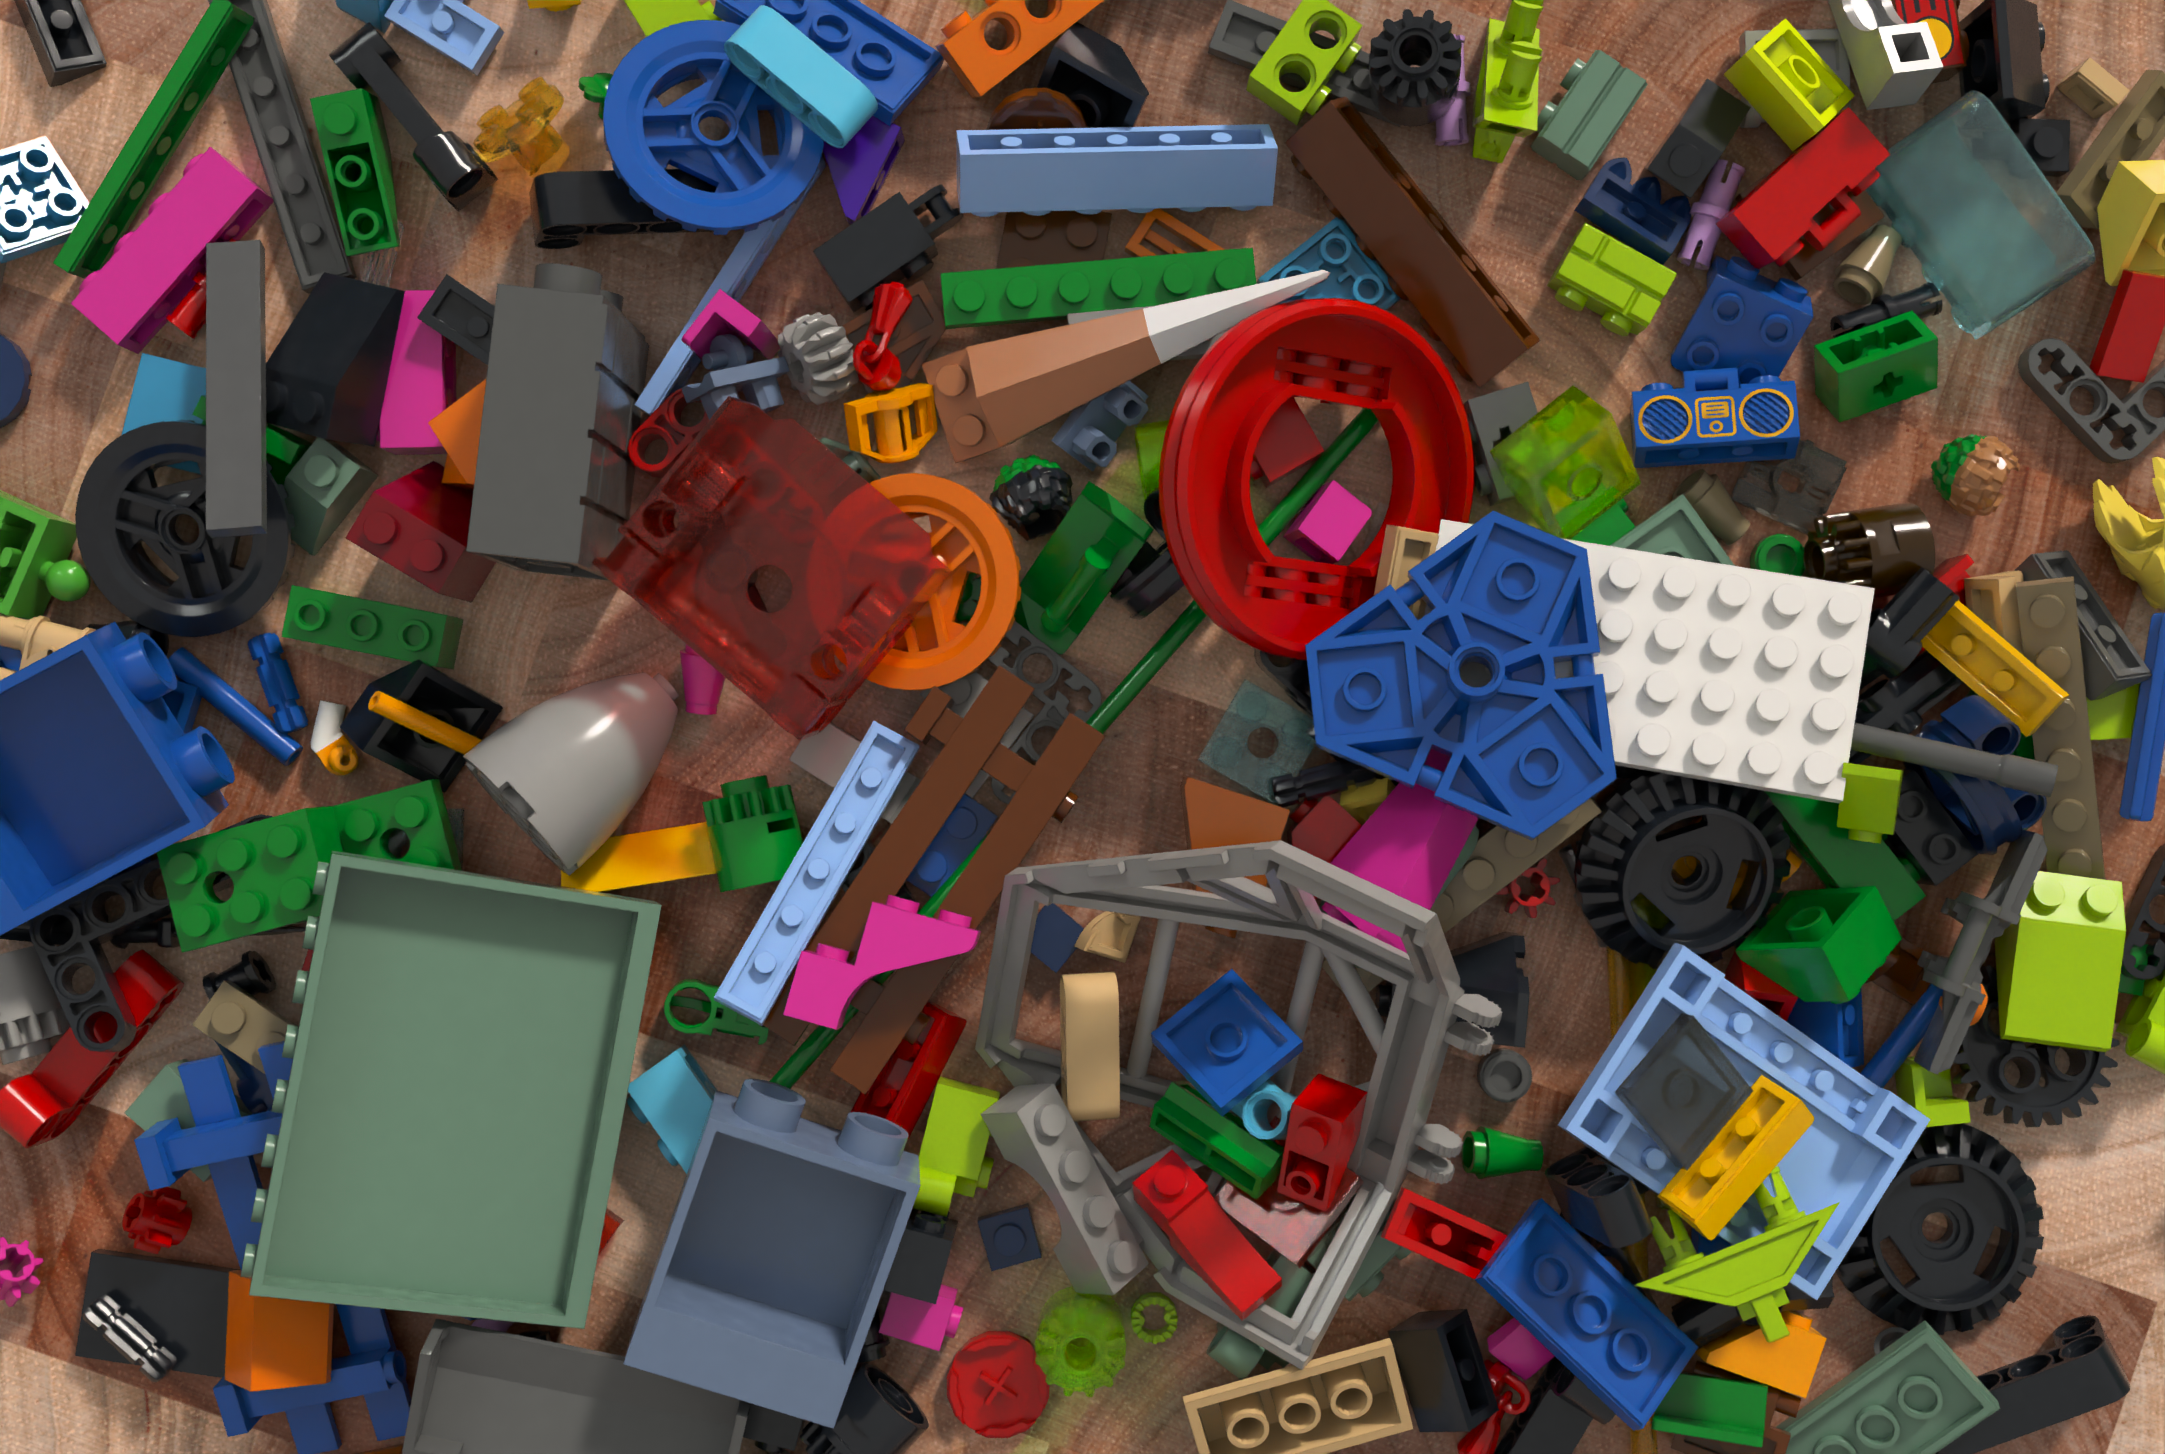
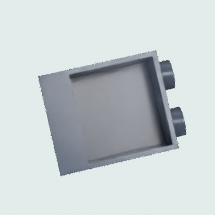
[623,1079,921,1429]

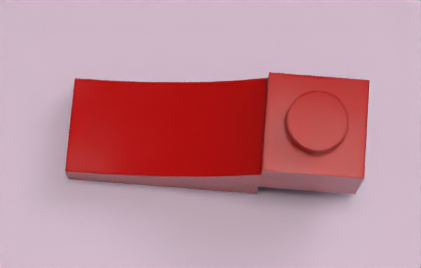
[1132,1149,1282,1321]

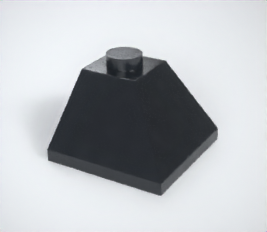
[1036,22,1149,128]
[340,659,503,793]

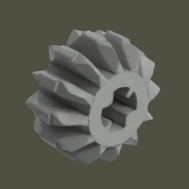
[778,312,859,405]

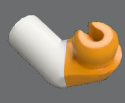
[311,700,358,775]

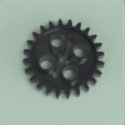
[1952,965,2120,1127]

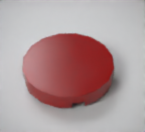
[947,1331,1050,1438]

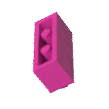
[376,290,457,455]

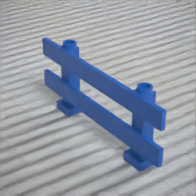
[134,1041,412,1454]

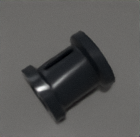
[202,951,276,1000]

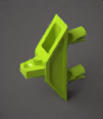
[1472,0,1544,163]
[1634,1166,1840,1343]

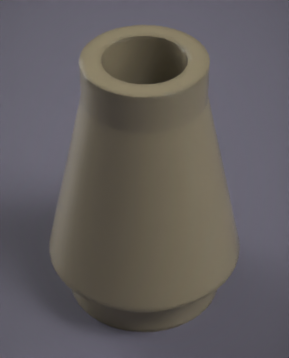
[1833,225,1902,305]
[1672,469,1750,545]

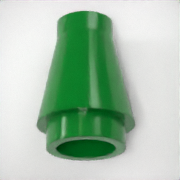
[1461,1126,1544,1179]

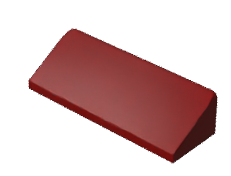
[851,1001,967,1143]

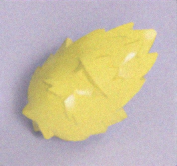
[2093,457,2165,611]

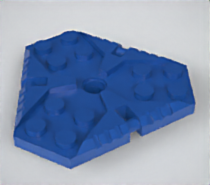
[1305,510,1617,841]

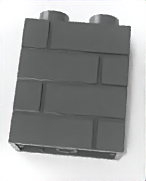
[466,263,649,582]

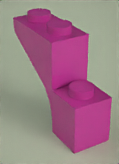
[783,894,981,1030]

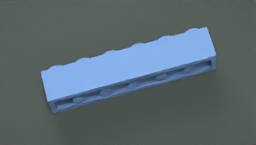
[956,124,1278,217]

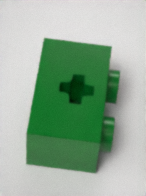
[1814,310,1938,423]

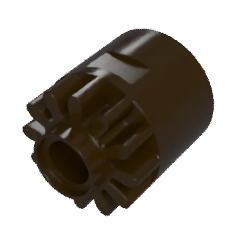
[1803,502,1935,599]

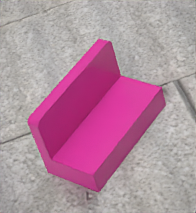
[681,289,780,360]

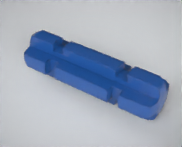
[247,633,308,734]

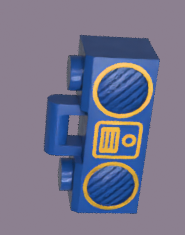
[1630,367,1800,468]

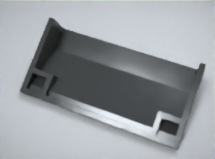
[402,1319,750,1454]

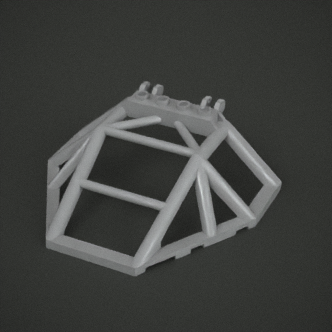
[975,840,1503,1370]

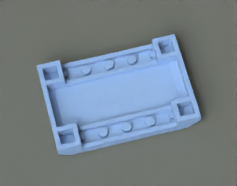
[1558,943,1931,1300]

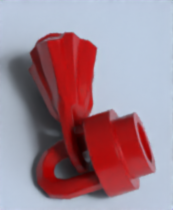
[853,282,913,391]
[1457,1359,1531,1454]

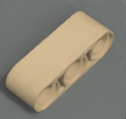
[1060,971,1120,1122]

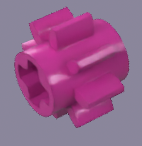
[0,1237,44,1307]

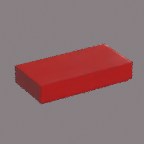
[2089,269,2165,383]

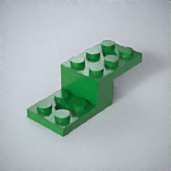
[157,779,462,953]

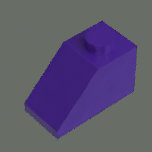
[823,115,905,226]

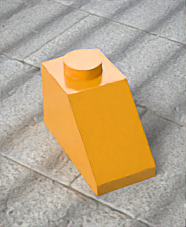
[1695,1311,1827,1398]

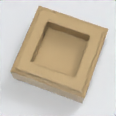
[2057,57,2130,119]

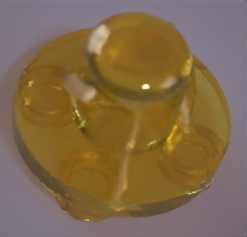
[473,77,570,178]

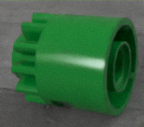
[702,775,803,892]

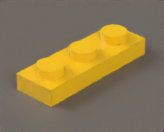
[1921,600,2069,737]

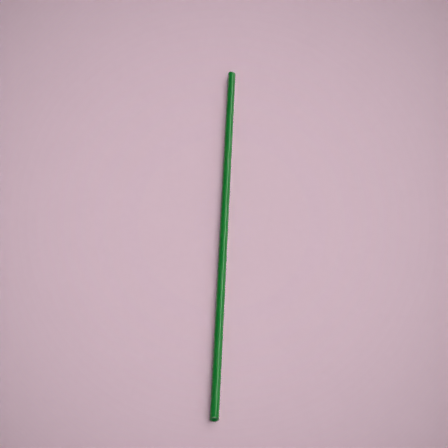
[769,408,1378,1089]

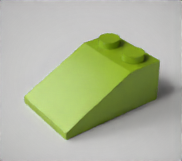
[1994,871,2126,1052]

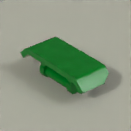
[1014,481,1154,656]

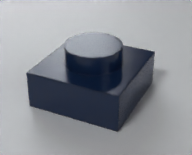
[978,1203,1042,1272]

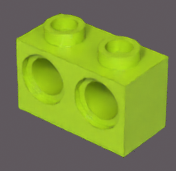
[1246,0,1363,126]

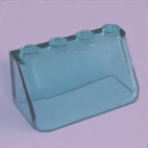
[1866,90,2096,340]

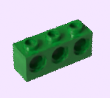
[281,585,464,670]

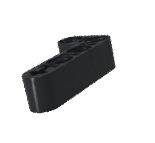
[529,169,717,249]
[1936,1315,2130,1454]
[1494,1356,1616,1454]

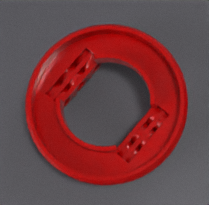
[1159,298,1475,661]

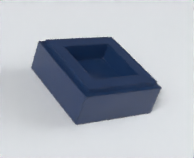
[1031,903,1084,973]

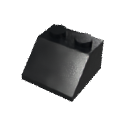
[1959,0,2050,128]

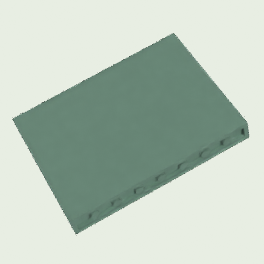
[240,851,662,1329]

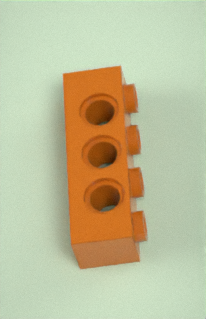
[935,0,1104,98]

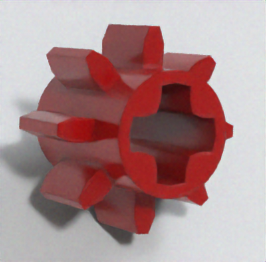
[1496,858,1560,918]
[122,1187,192,1255]

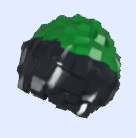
[989,455,1073,541]

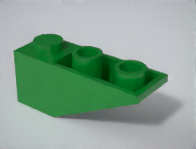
[310,88,400,257]

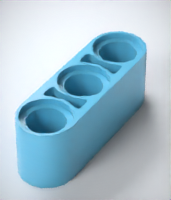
[724,5,878,148]

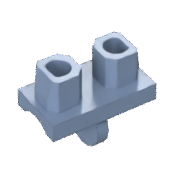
[682,333,790,426]
[1051,381,1149,472]

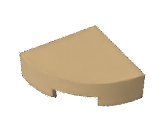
[1075,911,1141,963]

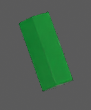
[1149,1080,1284,1200]

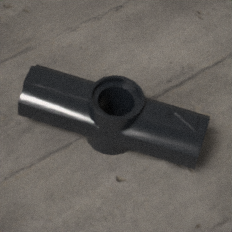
[1849,651,1964,764]

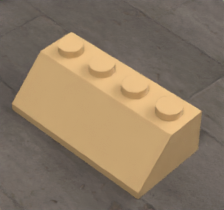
[1183,1338,1413,1454]

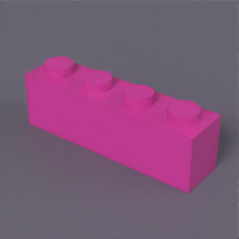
[71,147,274,354]

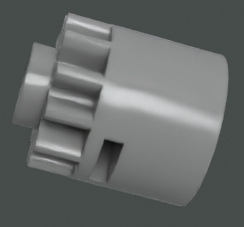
[0,946,70,1065]

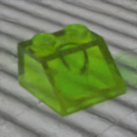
[1490,385,1641,540]

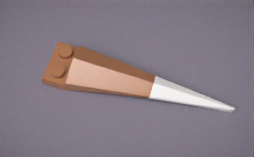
[922,270,1331,463]

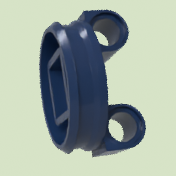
[1903,695,2047,855]

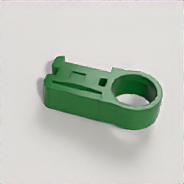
[664,979,769,1045]

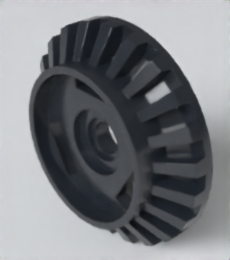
[75,420,295,637]
[1574,770,1791,969]
[1836,1123,2044,1335]

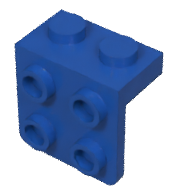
[1671,255,1814,386]

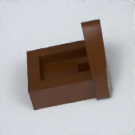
[1865,937,1930,1005]

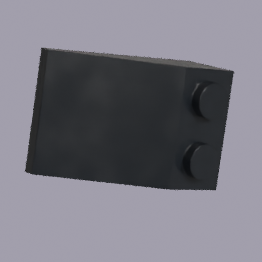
[266,272,405,447]

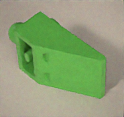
[0,490,91,619]

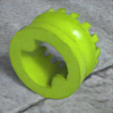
[1131,1291,1178,1344]

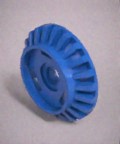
[603,20,824,235]

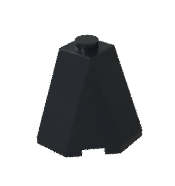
[1375,932,1530,1048]

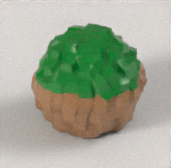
[1931,434,2020,517]

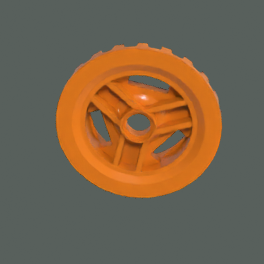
[807,473,1021,690]

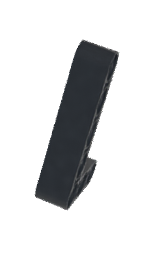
[29,814,272,1053]
[1545,1146,1654,1248]

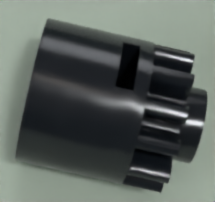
[1369,9,1462,127]
[800,1363,929,1454]

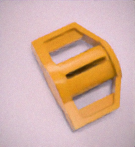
[844,382,938,463]

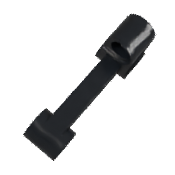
[329,22,498,212]

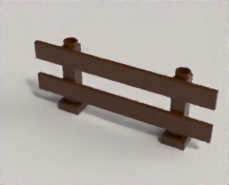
[763,665,1106,1094]

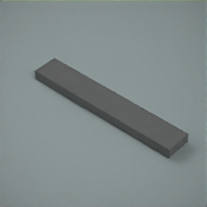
[208,0,357,294]
[206,240,267,538]

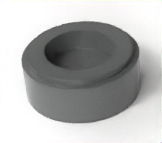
[1477,1048,1532,1102]

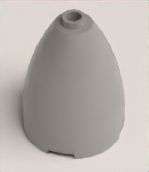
[463,672,679,875]

